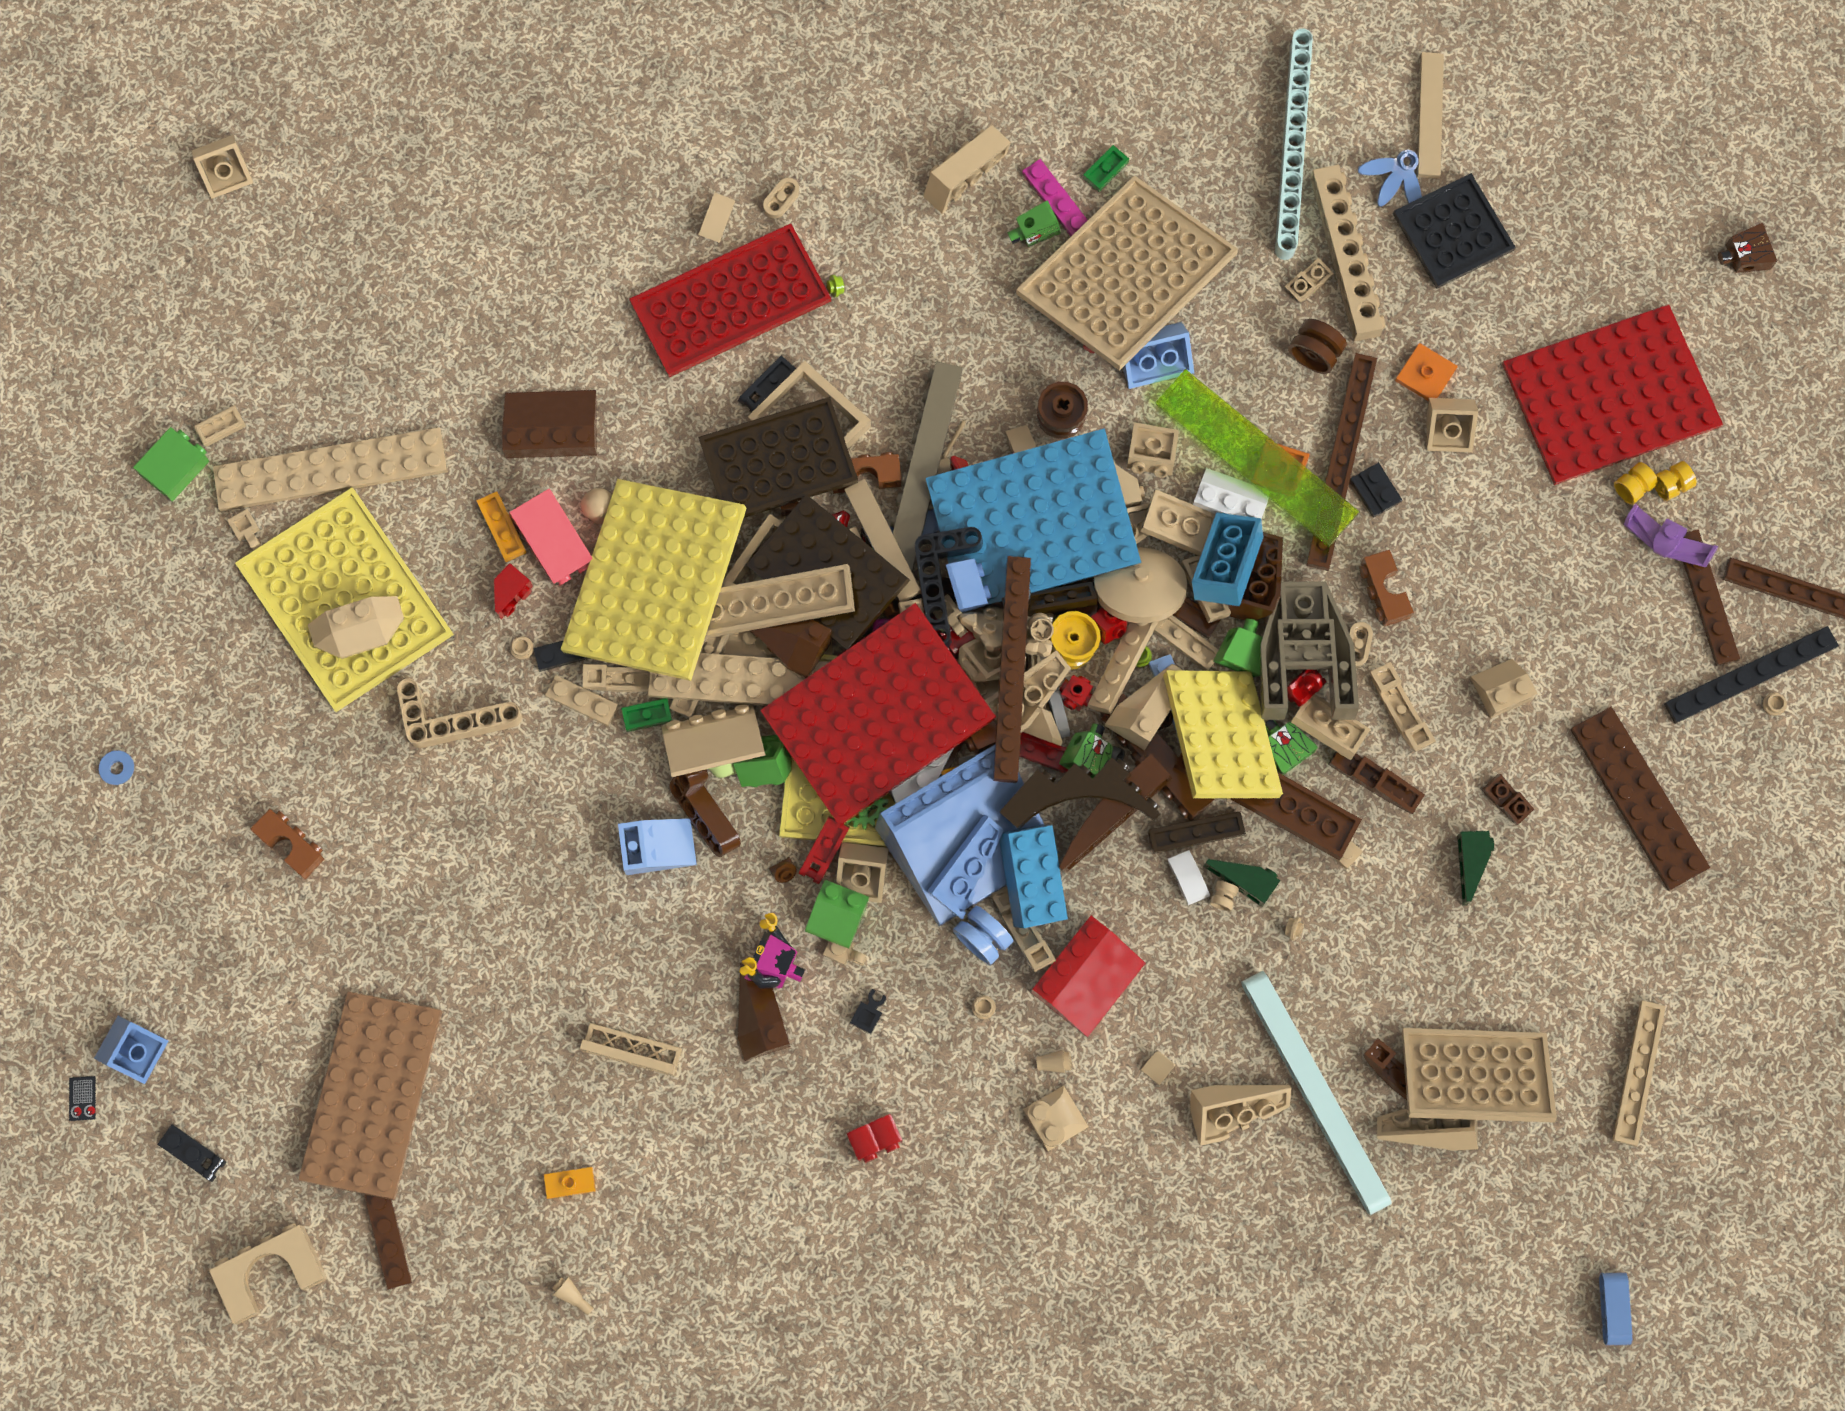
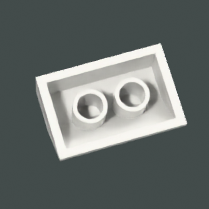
[1193,468,1271,519]

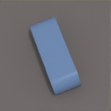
[1599,1273,1632,1345]

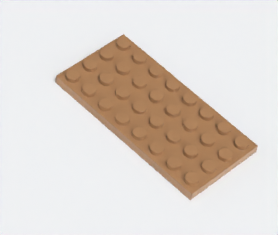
[299,991,442,1200]

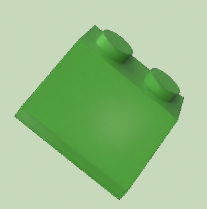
[733,735,791,787]
[805,880,869,949]

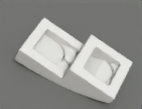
[1168,850,1210,905]

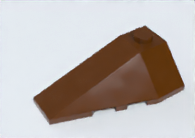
[1228,532,1283,621]
[749,619,832,678]
[738,962,791,1061]

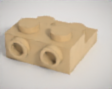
[1127,422,1179,478]

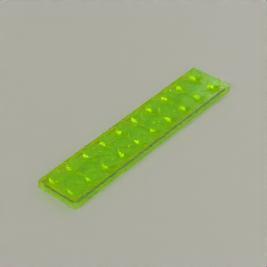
[1155,369,1359,547]

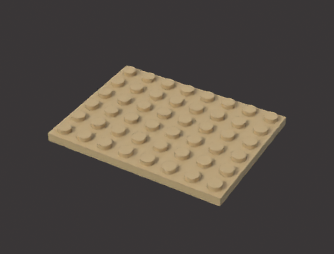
[1016,176,1238,371]

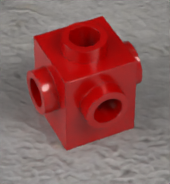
[1091,608,1127,645]
[1059,675,1093,712]

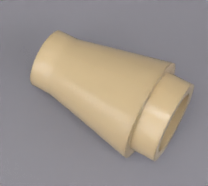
[1036,1049,1072,1073]

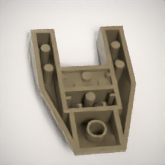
[1260,581,1359,720]

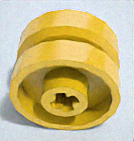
[1048,611,1101,670]

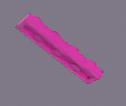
[1022,159,1088,237]

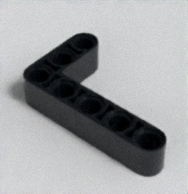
[915,527,983,648]

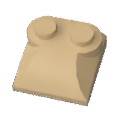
[1023,1086,1089,1152]

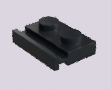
[1350,462,1403,518]

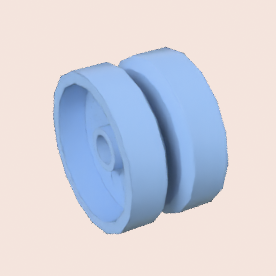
[953,906,1014,966]

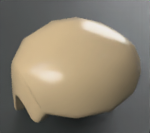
[580,488,612,525]

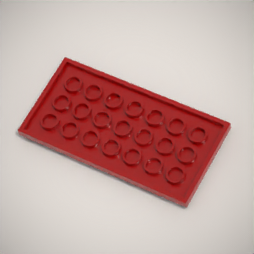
[629,223,831,378]

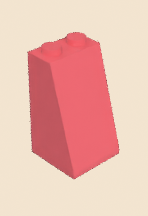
[509,488,592,586]

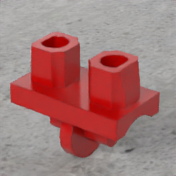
[1287,669,1327,707]

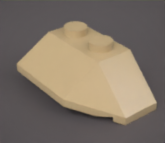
[308,596,404,659]

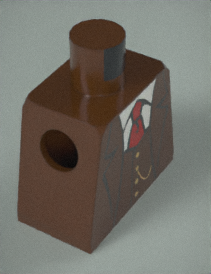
[1718,223,1777,273]

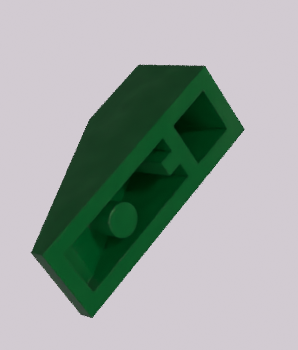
[1457,831,1494,906]
[1203,859,1280,907]

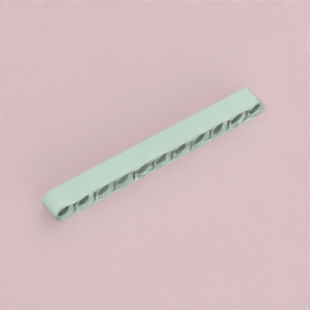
[1275,28,1313,260]
[1241,971,1392,1215]

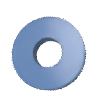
[99,751,134,785]

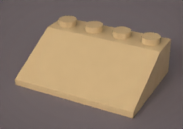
[661,704,765,777]

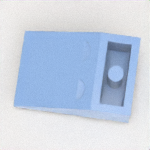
[618,818,697,875]

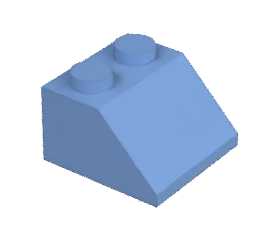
[946,559,992,613]
[94,1016,169,1084]

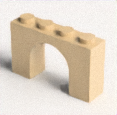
[209,1223,328,1325]

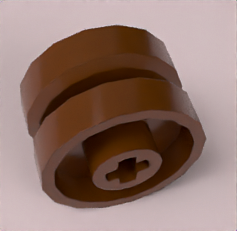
[1288,318,1347,374]
[1037,382,1088,439]

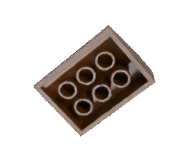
[502,390,597,459]

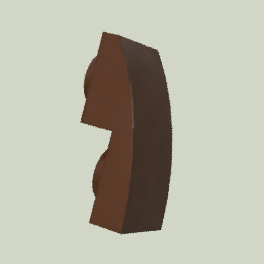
[1481,774,1534,825]

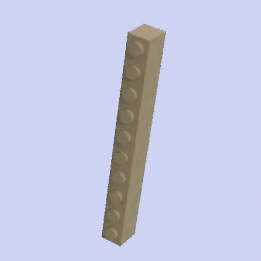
[890,361,963,573]

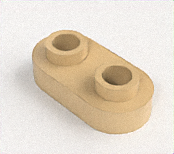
[763,178,800,219]
[1349,622,1373,668]

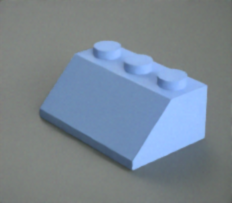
[1123,322,1194,389]

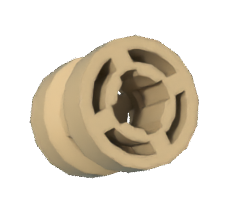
[1028,613,1054,641]
[1209,881,1239,912]

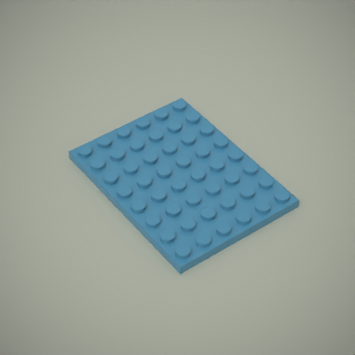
[926,428,1141,605]

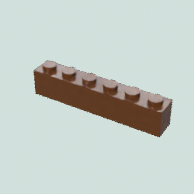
[1100,693,1215,821]

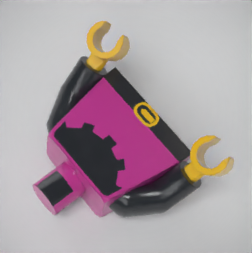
[740,913,806,989]

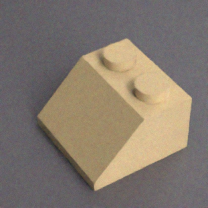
[191,135,253,199]
[1426,398,1478,452]
[1470,659,1538,718]
[836,842,889,903]

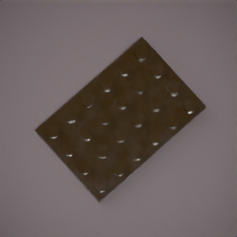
[698,397,858,518]
[746,494,910,650]

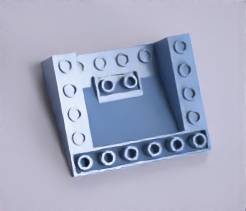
[875,745,1058,926]

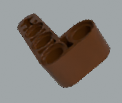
[669,769,741,857]

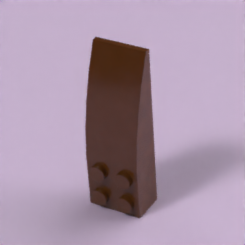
[1059,754,1172,873]

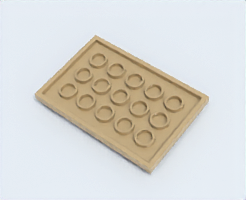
[1402,1028,1557,1122]

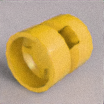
[1655,461,1697,501]
[1614,462,1658,505]

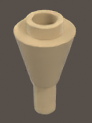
[552,1276,594,1316]

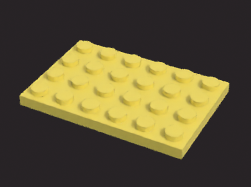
[1163,670,1283,798]

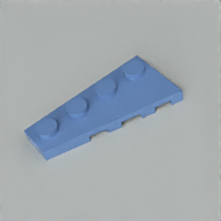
[927,815,1004,920]

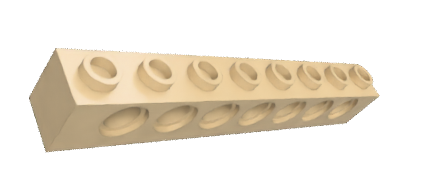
[1310,164,1385,342]

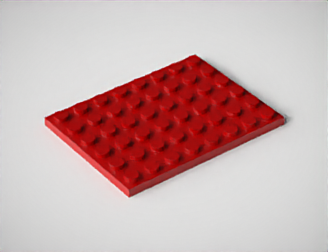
[1502,304,1723,485]
[760,603,996,826]

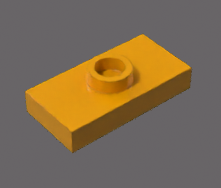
[544,1167,596,1199]

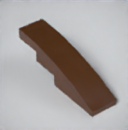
[1328,751,1425,814]

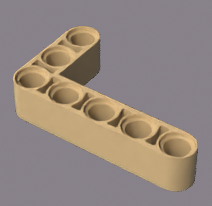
[397,678,522,748]

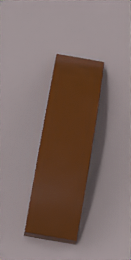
[1363,1038,1407,1100]

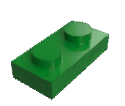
[1083,145,1129,192]
[621,698,672,732]

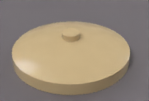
[1094,547,1187,623]

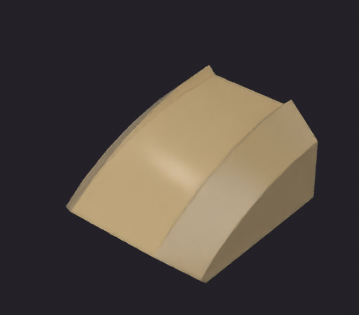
[959,638,1026,682]

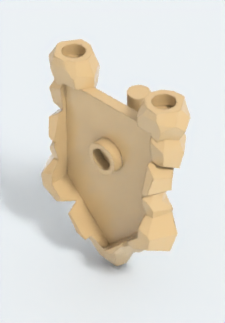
[959,606,1053,657]

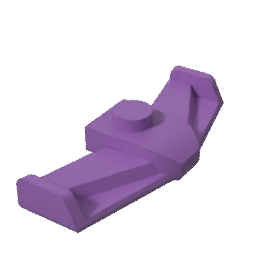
[1624,503,1718,567]

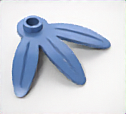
[1358,150,1422,207]

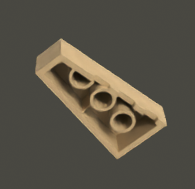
[923,125,1011,214]

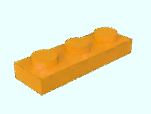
[477,491,527,562]

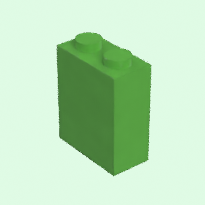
[133,427,209,502]

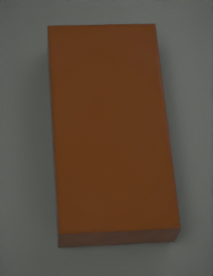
[1173,597,1221,639]

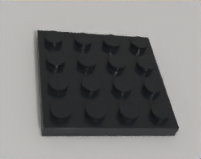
[1393,173,1516,289]

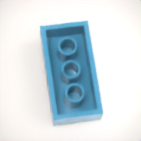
[1192,512,1263,606]
[999,825,1068,928]

